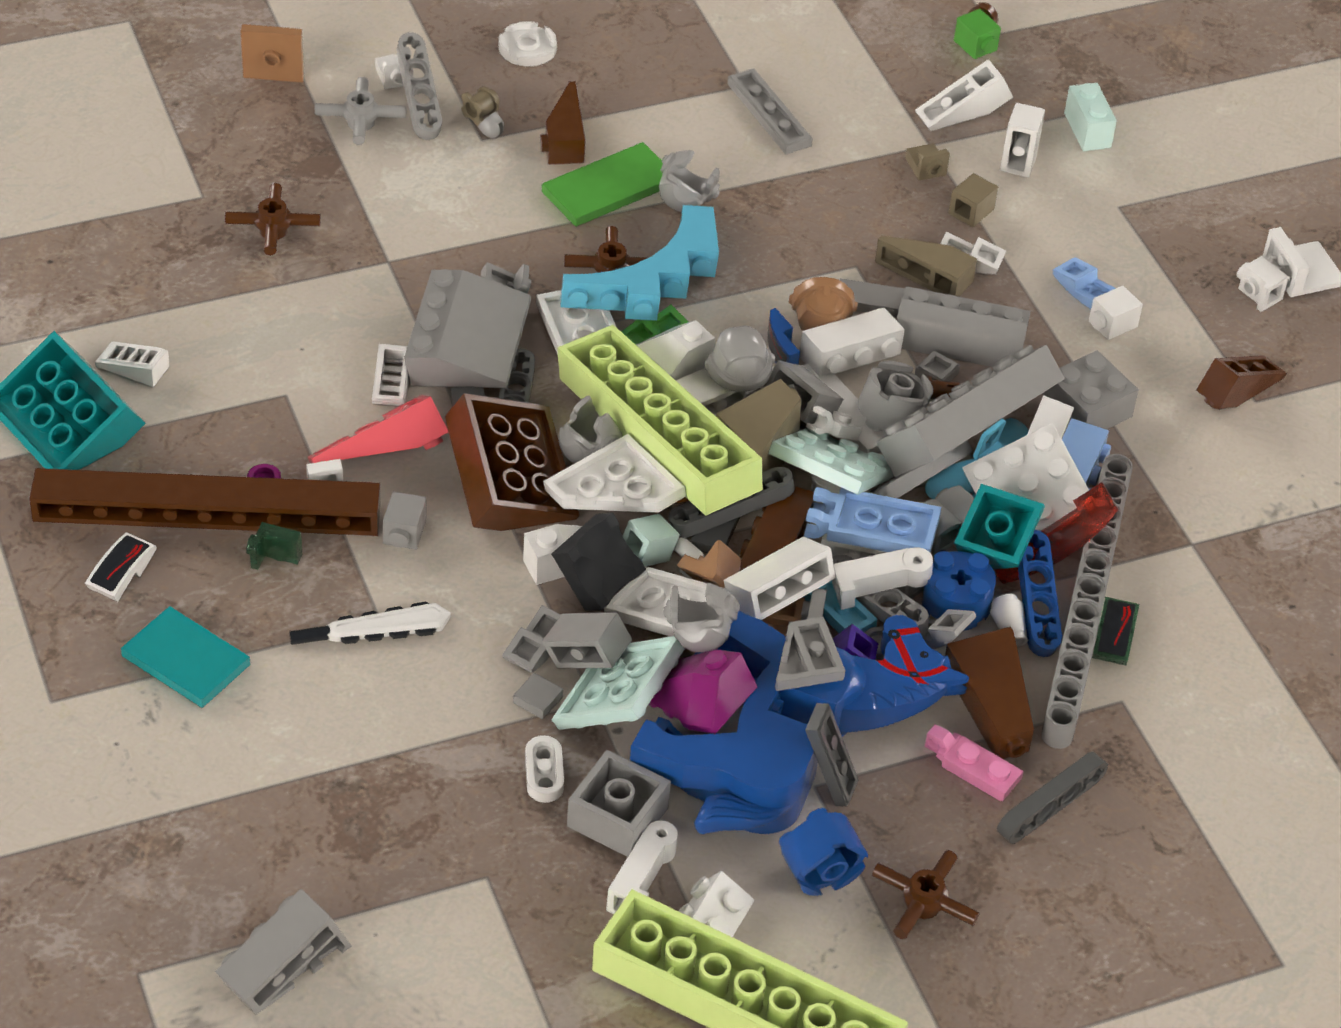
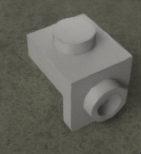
[481,262,531,293]

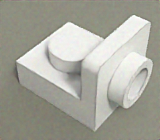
[375,54,413,89]

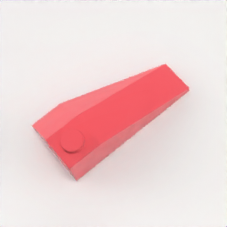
[307,395,448,463]

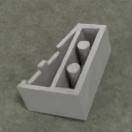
[215,889,352,1015]

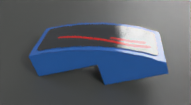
[768,308,800,365]

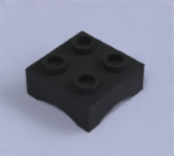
[551,513,646,611]

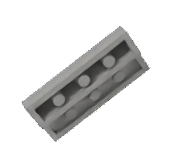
[897,286,1031,367]

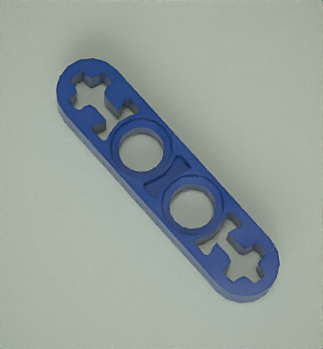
[1018,530,1062,657]

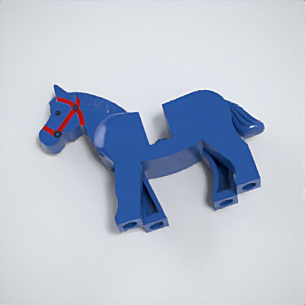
[630,610,969,834]

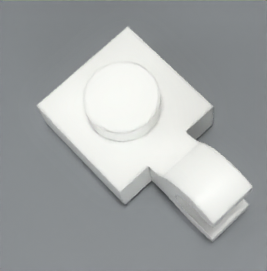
[806,406,862,441]

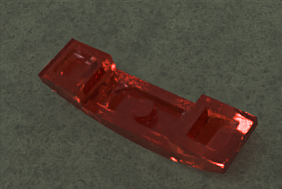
[994,482,1118,584]

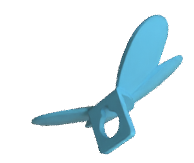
[925,418,1029,499]

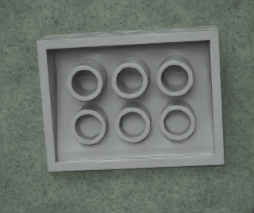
[404,269,531,388]

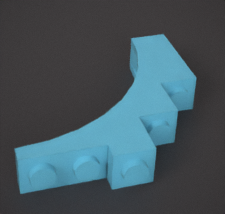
[560,205,719,321]

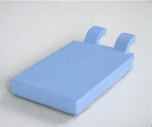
[804,487,942,553]

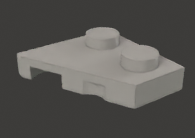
[775,617,845,691]

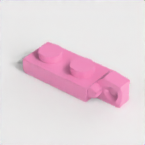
[925,725,1024,801]

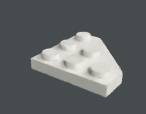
[543,434,686,513]

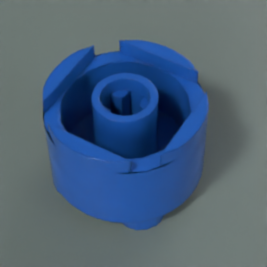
[922,551,996,631]
[779,808,868,896]

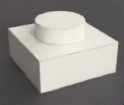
[306,459,343,481]

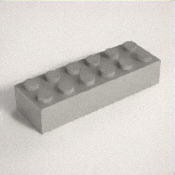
[876,345,1065,477]

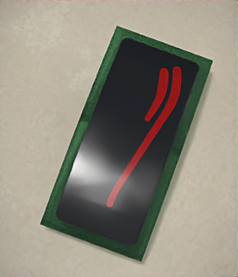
[1092,596,1140,666]

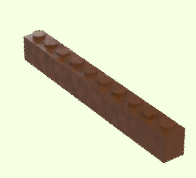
[29,468,381,536]

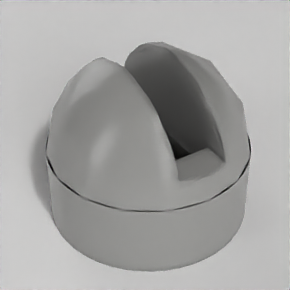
[478,112,504,138]

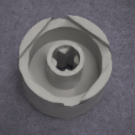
[858,361,933,431]

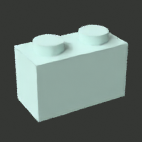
[1064,83,1117,151]

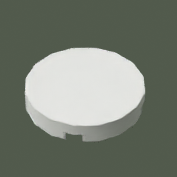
[498,22,557,67]

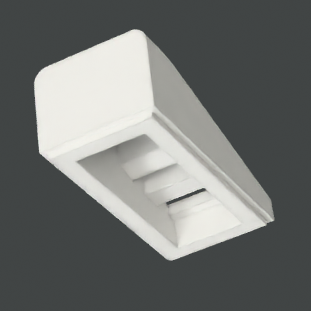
[95,341,170,387]
[372,344,409,406]

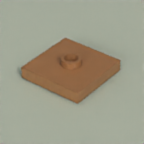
[241,24,304,83]

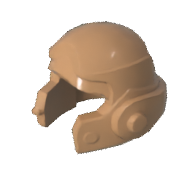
[789,277,858,331]

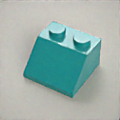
[954,484,1045,570]

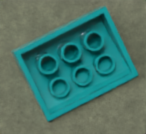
[0,331,146,470]

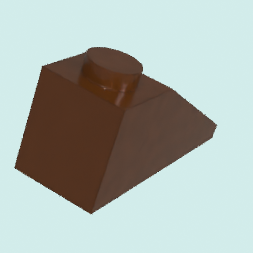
[540,81,585,165]
[1196,355,1287,410]

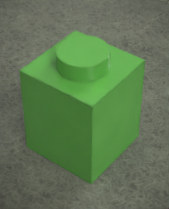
[954,9,1001,59]

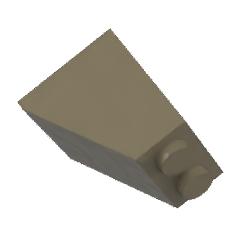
[716,379,802,496]

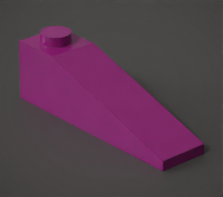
[648,649,757,734]

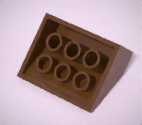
[445,393,580,531]

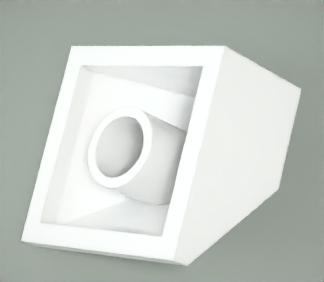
[637,320,715,380]

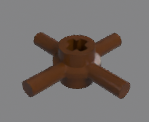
[225,183,321,256]
[564,226,649,273]
[872,850,980,939]

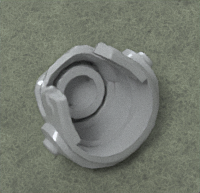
[659,150,720,212]
[704,326,775,392]
[558,396,623,464]
[663,583,740,652]

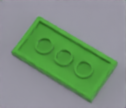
[542,142,662,227]

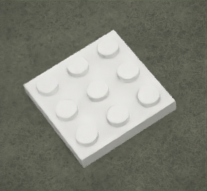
[962,423,1098,534]

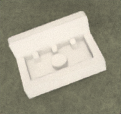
[679,871,754,937]

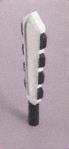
[289,601,451,645]

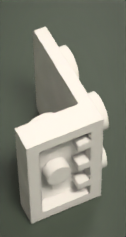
[1262,227,1341,297]

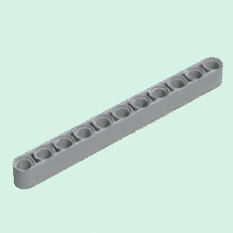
[1041,454,1133,749]

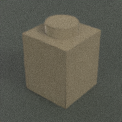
[948,173,998,227]

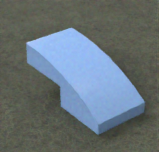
[1053,257,1116,309]

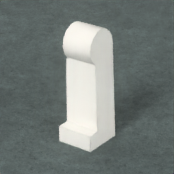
[832,547,933,610]
[606,820,678,914]

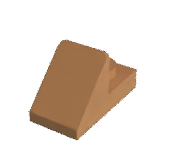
[677,540,741,588]

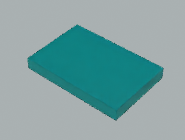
[121,606,251,708]

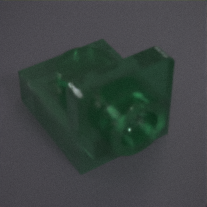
[246,522,303,570]

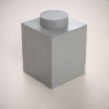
[383,491,426,550]

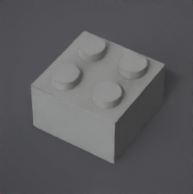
[1042,350,1139,429]
[567,749,671,857]

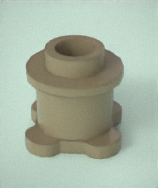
[461,86,500,126]

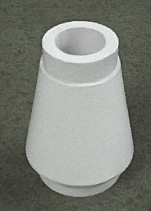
[990,594,1028,648]

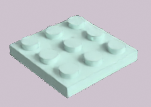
[768,428,894,495]
[551,636,685,730]

